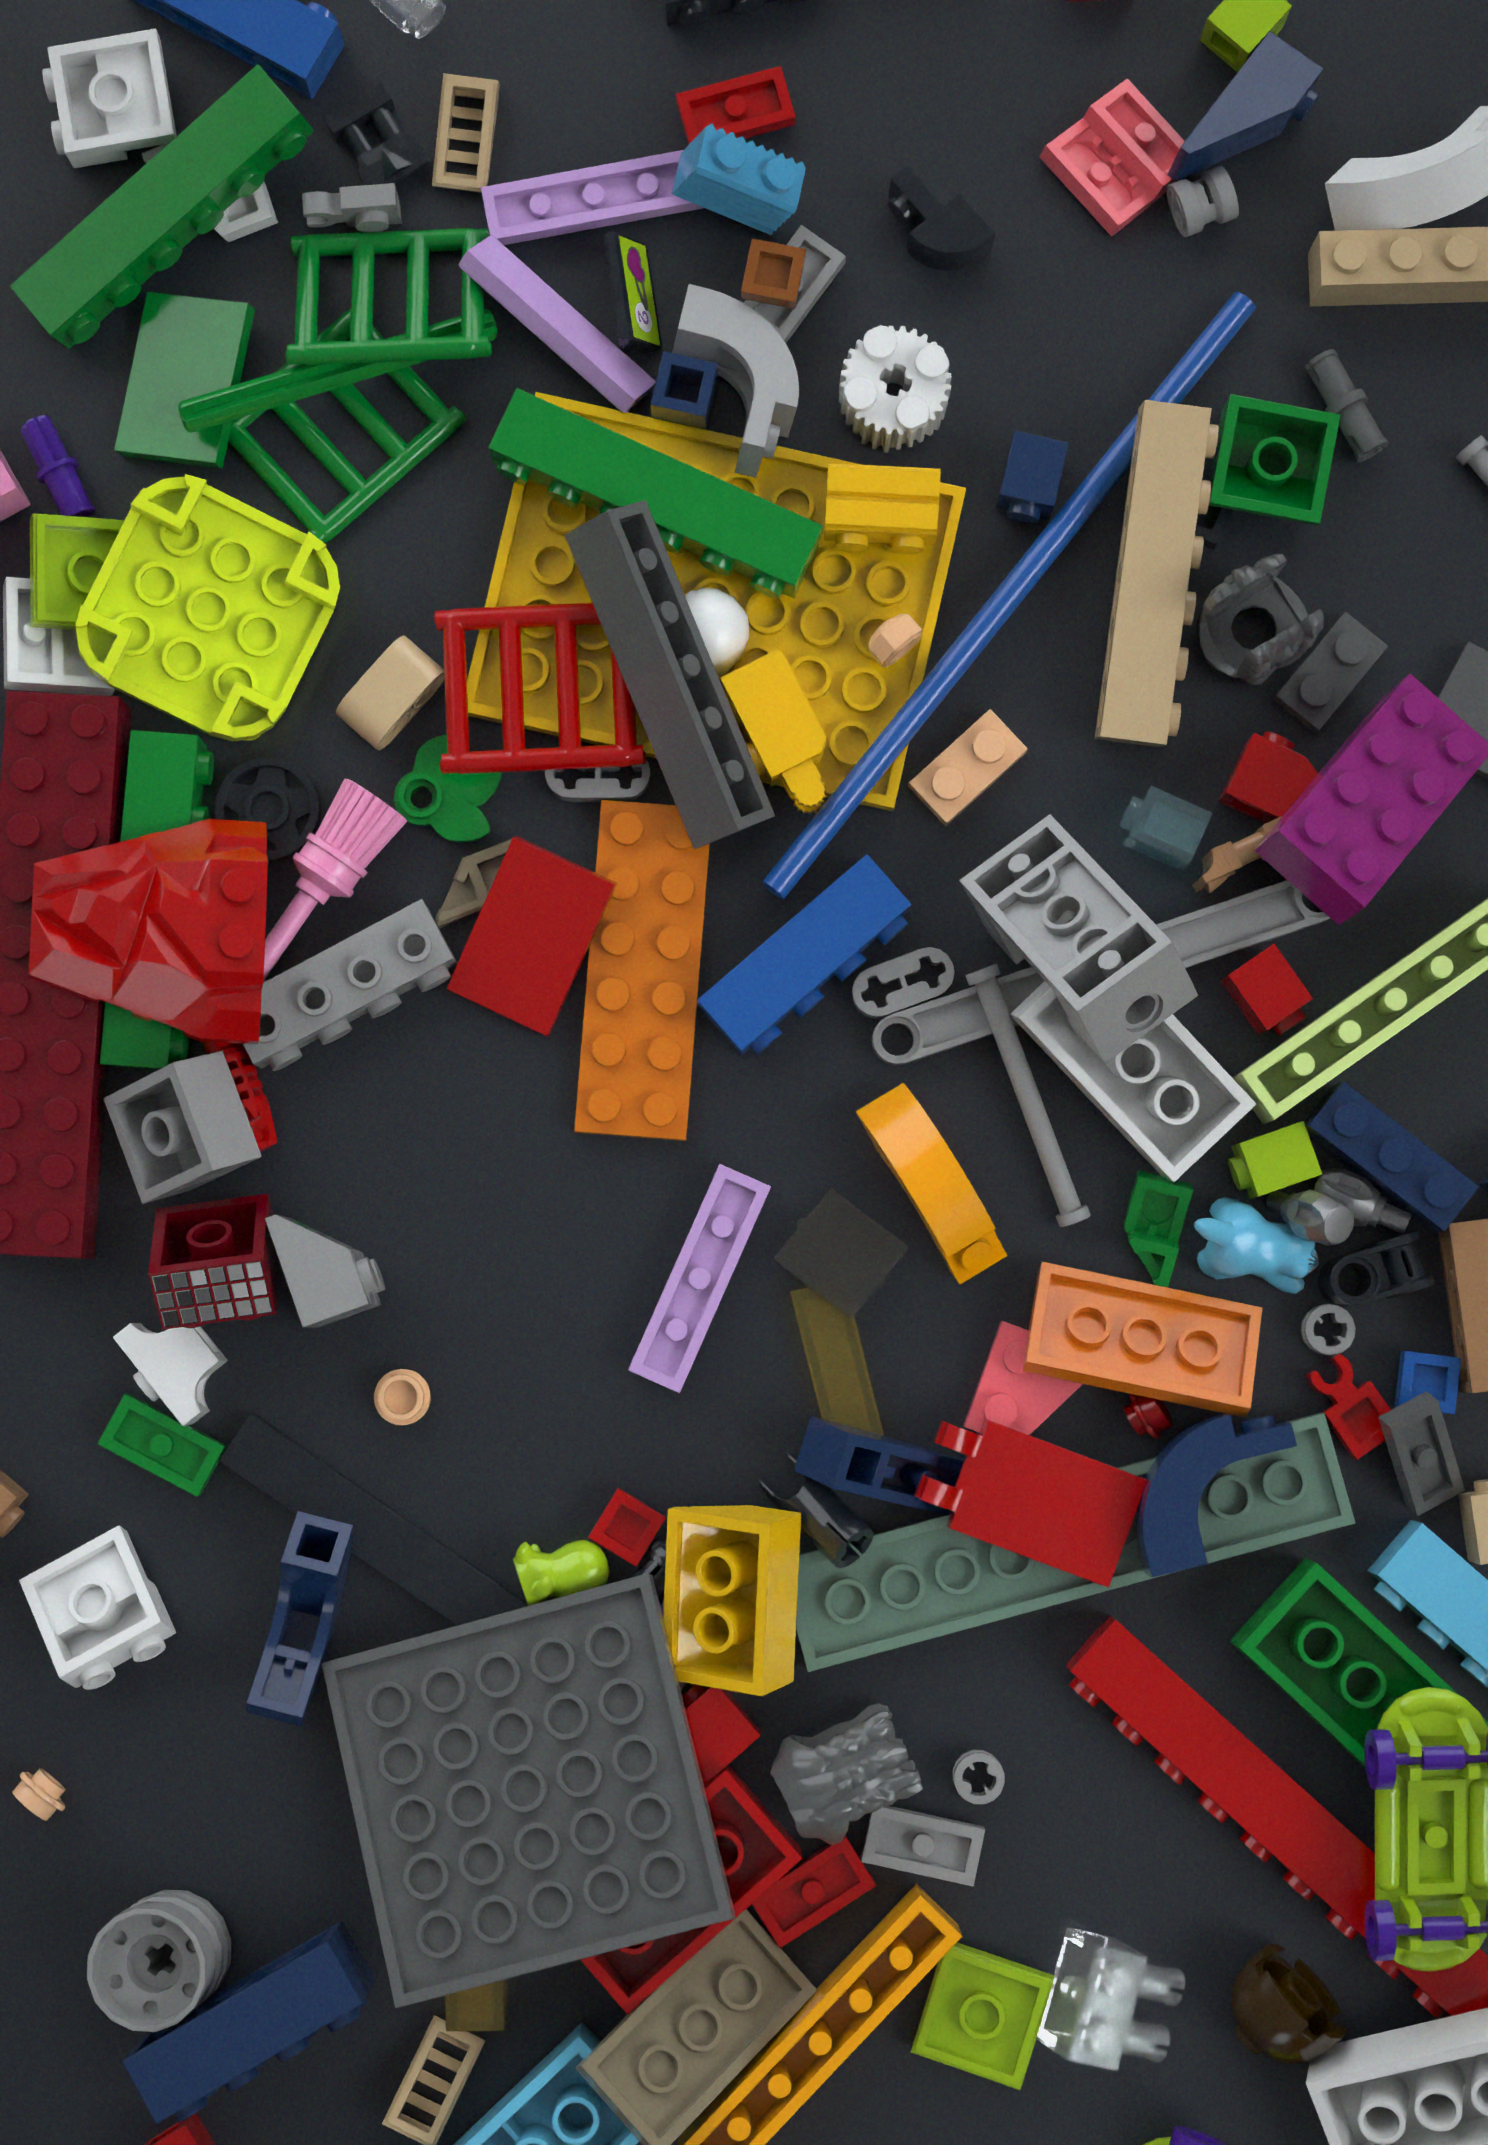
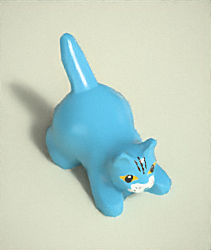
[1194,1197,1319,1294]

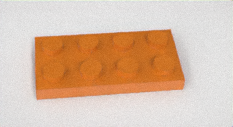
[1022,1262,1263,1418]

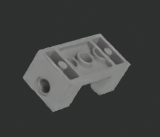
[959,814,1198,1063]

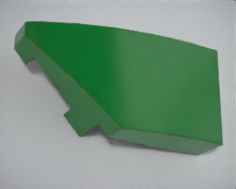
[1123,1170,1193,1288]

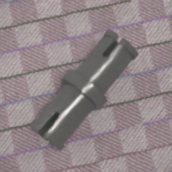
[1304,349,1389,462]

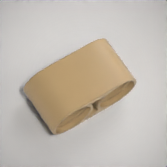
[336,635,445,751]

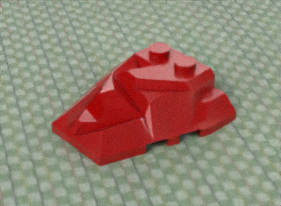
[29,819,268,1044]

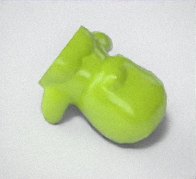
[513,1540,610,1606]

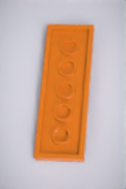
[574,800,710,1141]

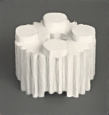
[839,325,951,453]

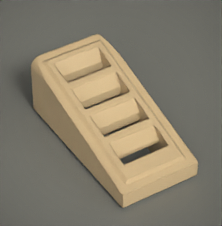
[432,73,500,193]
[382,2015,485,2145]

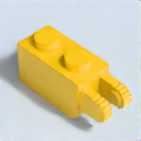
[720,648,827,815]

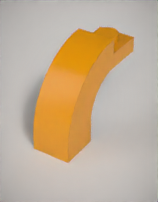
[856,1083,1007,1285]

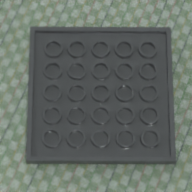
[322,1573,736,2008]

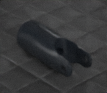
[757,1450,874,1568]

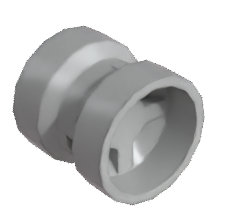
[1167,165,1239,237]

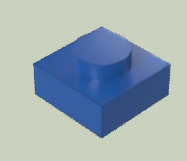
[1394,1351,1461,1414]

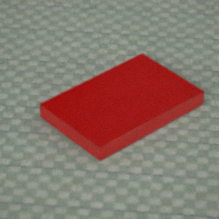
[446,836,617,1036]

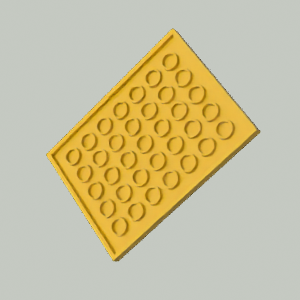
[467,392,966,812]

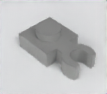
[302,183,402,232]

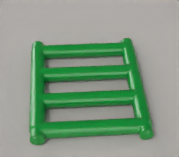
[285,228,492,365]
[228,309,467,544]

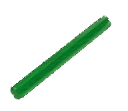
[178,308,498,433]

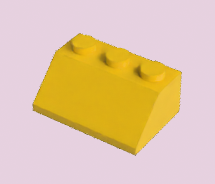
[663,1505,801,1696]

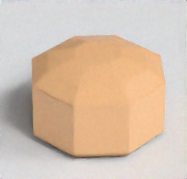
[868,613,922,668]

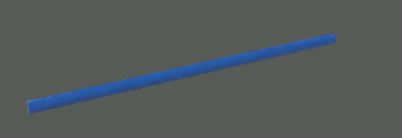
[762,292,1256,900]

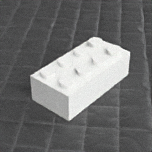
[1010,981,1256,1182]
[1306,2008,1488,2145]

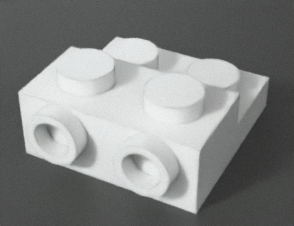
[42,28,177,168]
[19,1525,176,1690]

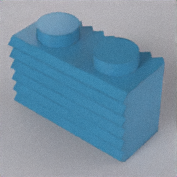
[672,123,806,235]

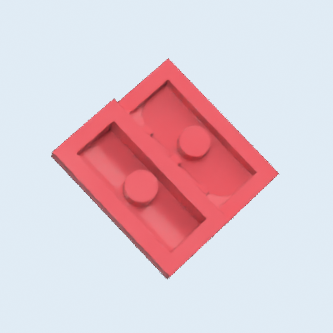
[1039,78,1185,237]

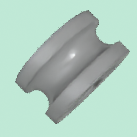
[1300,1304,1356,1355]
[952,1750,1005,1804]

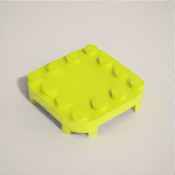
[75,474,341,741]

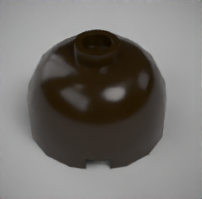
[1231,1943,1346,2065]

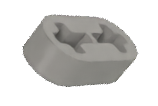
[545,760,651,802]
[851,947,955,1019]

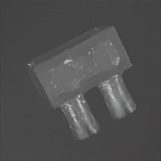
[1037,1927,1185,2071]

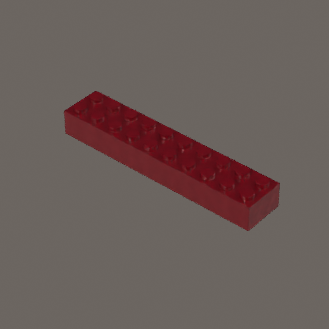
[0,691,132,1260]

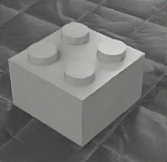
[103,1051,262,1204]

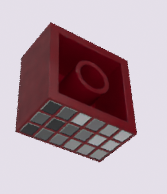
[148,1193,280,1330]

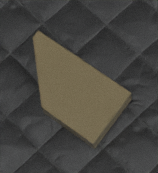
[435,839,512,928]

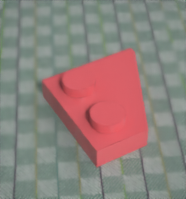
[963,1321,1083,1435]

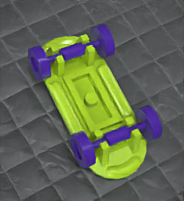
[1364,1687,1488,1972]

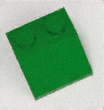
[1209,394,1341,526]

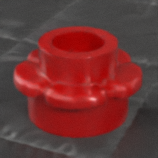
[1124,1393,1174,1440]

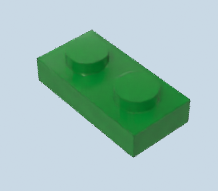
[98,1393,227,1497]

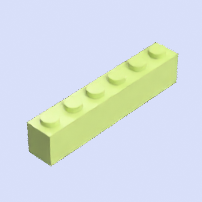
[1233,898,1488,1124]

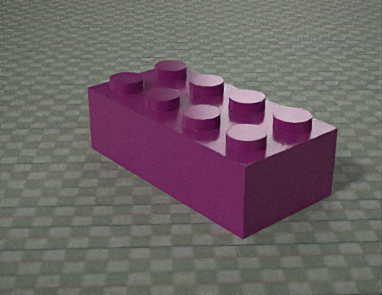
[1254,674,1488,925]

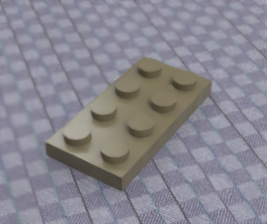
[575,1909,817,2145]

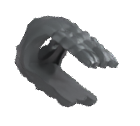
[1197,553,1324,685]
[770,1703,923,1846]

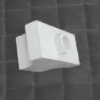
[113,1323,228,1426]

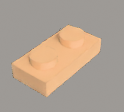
[908,709,1028,826]

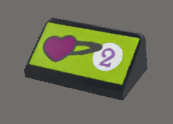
[603,231,662,356]

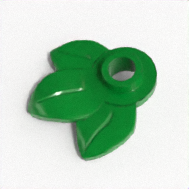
[394,734,502,842]

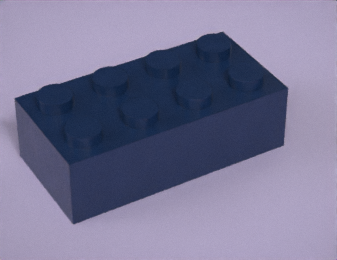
[122,1921,375,2124]

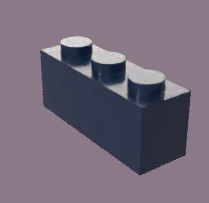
[1304,1081,1479,1233]

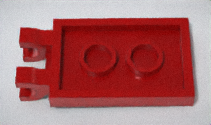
[914,1419,1147,1588]

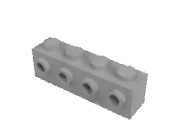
[243,899,457,1071]

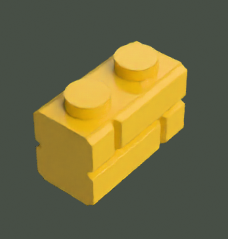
[824,463,940,554]

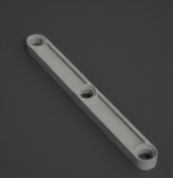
[871,880,1330,1066]

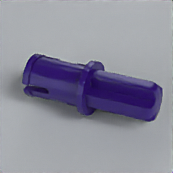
[21,415,96,518]

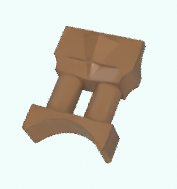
[1192,816,1282,893]

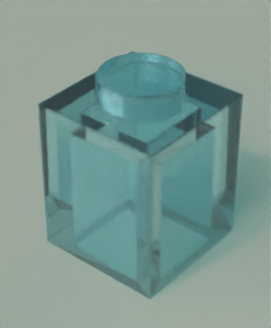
[1119,786,1212,872]

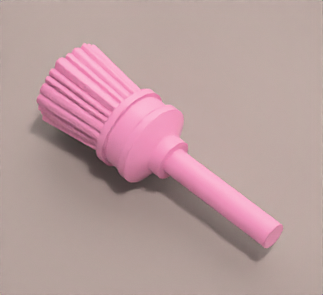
[263,778,407,982]

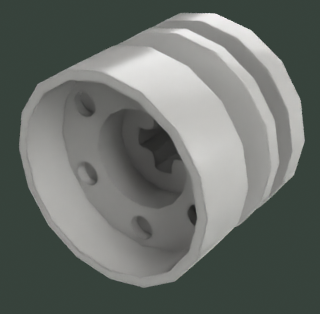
[87,1890,231,2032]

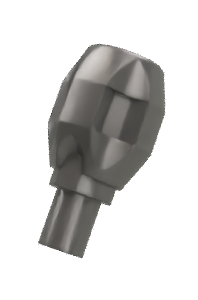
[1313,1168,1412,1234]
[1266,1190,1354,1246]

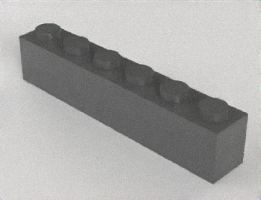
[565,500,775,849]

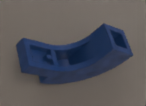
[1136,1413,1297,1577]
[246,1511,353,1727]

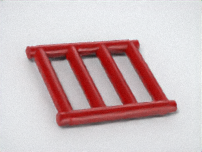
[434,603,646,774]

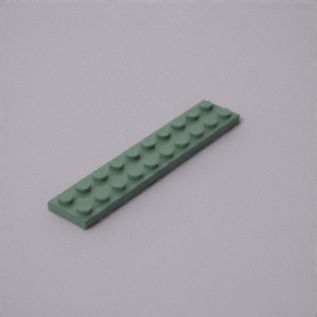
[796,1413,1355,1672]

